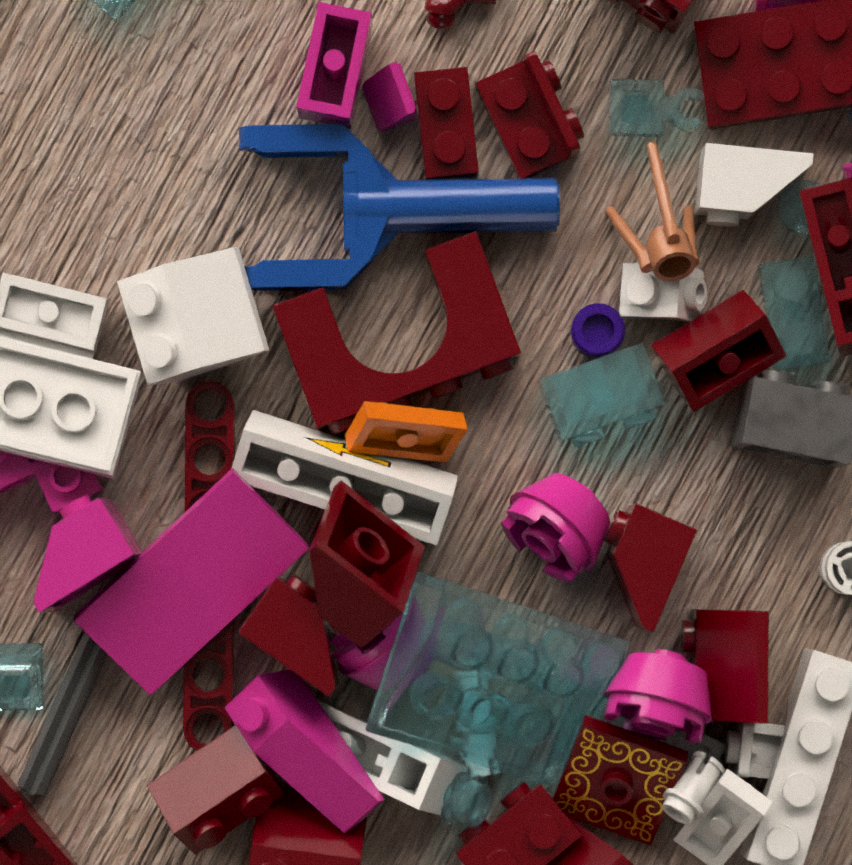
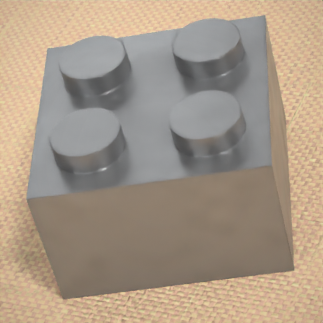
[730,370,852,469]

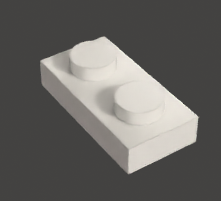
[673,769,773,865]

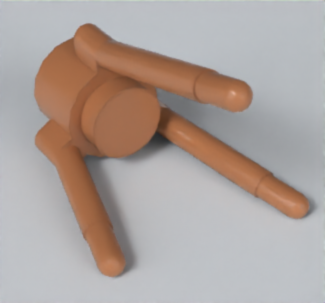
[605,142,700,281]

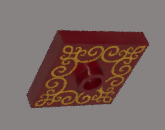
[552,715,689,846]

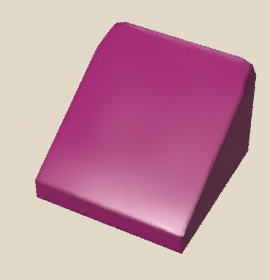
[363,61,417,132]

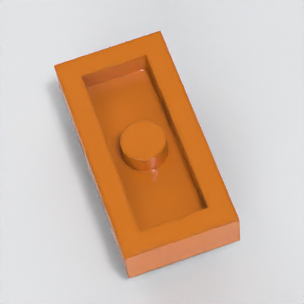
[345,401,468,463]

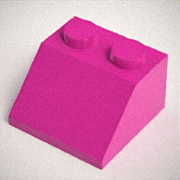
[33,494,143,613]

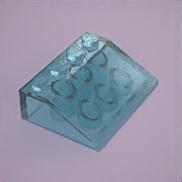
[365,571,630,787]

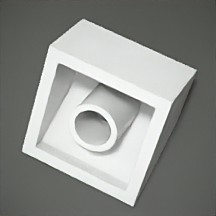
[117,247,269,385]

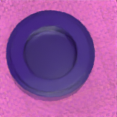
[570,303,625,358]

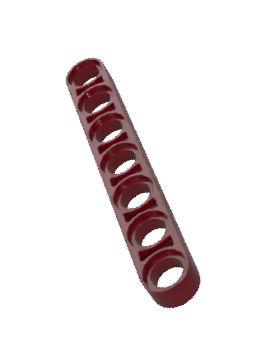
[183,381,236,751]

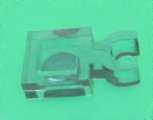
[608,79,702,137]

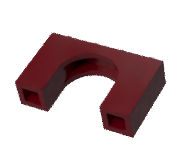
[273,231,521,436]

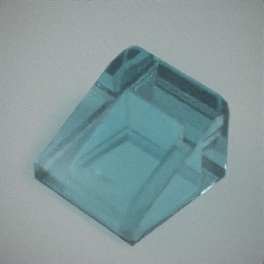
[0,643,44,710]

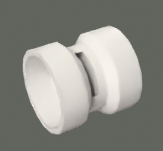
[819,541,852,595]

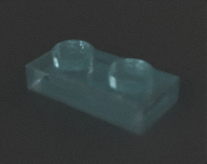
[758,256,830,371]

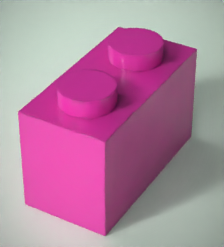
[296,2,373,129]

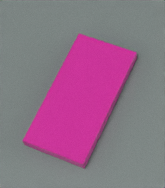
[74,468,309,696]

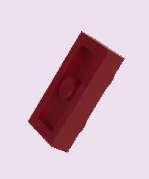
[414,67,479,180]

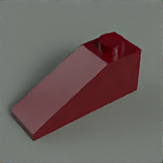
[799,177,852,357]

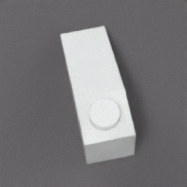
[317,700,469,817]

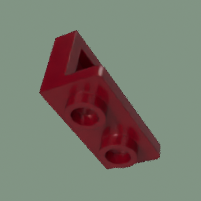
[455,781,582,865]

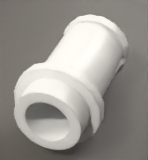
[662,751,725,825]

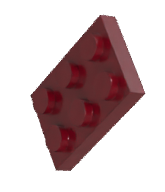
[694,0,852,130]

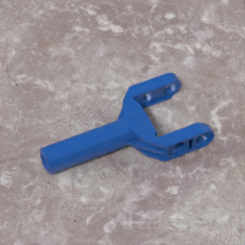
[239,124,560,291]

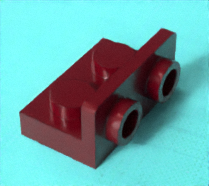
[475,51,584,178]

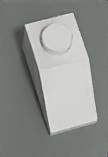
[694,143,814,227]

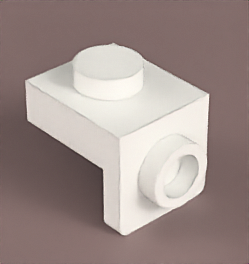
[619,263,707,323]
[725,722,785,779]

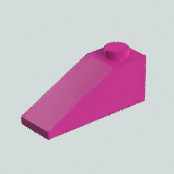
[224,669,385,833]

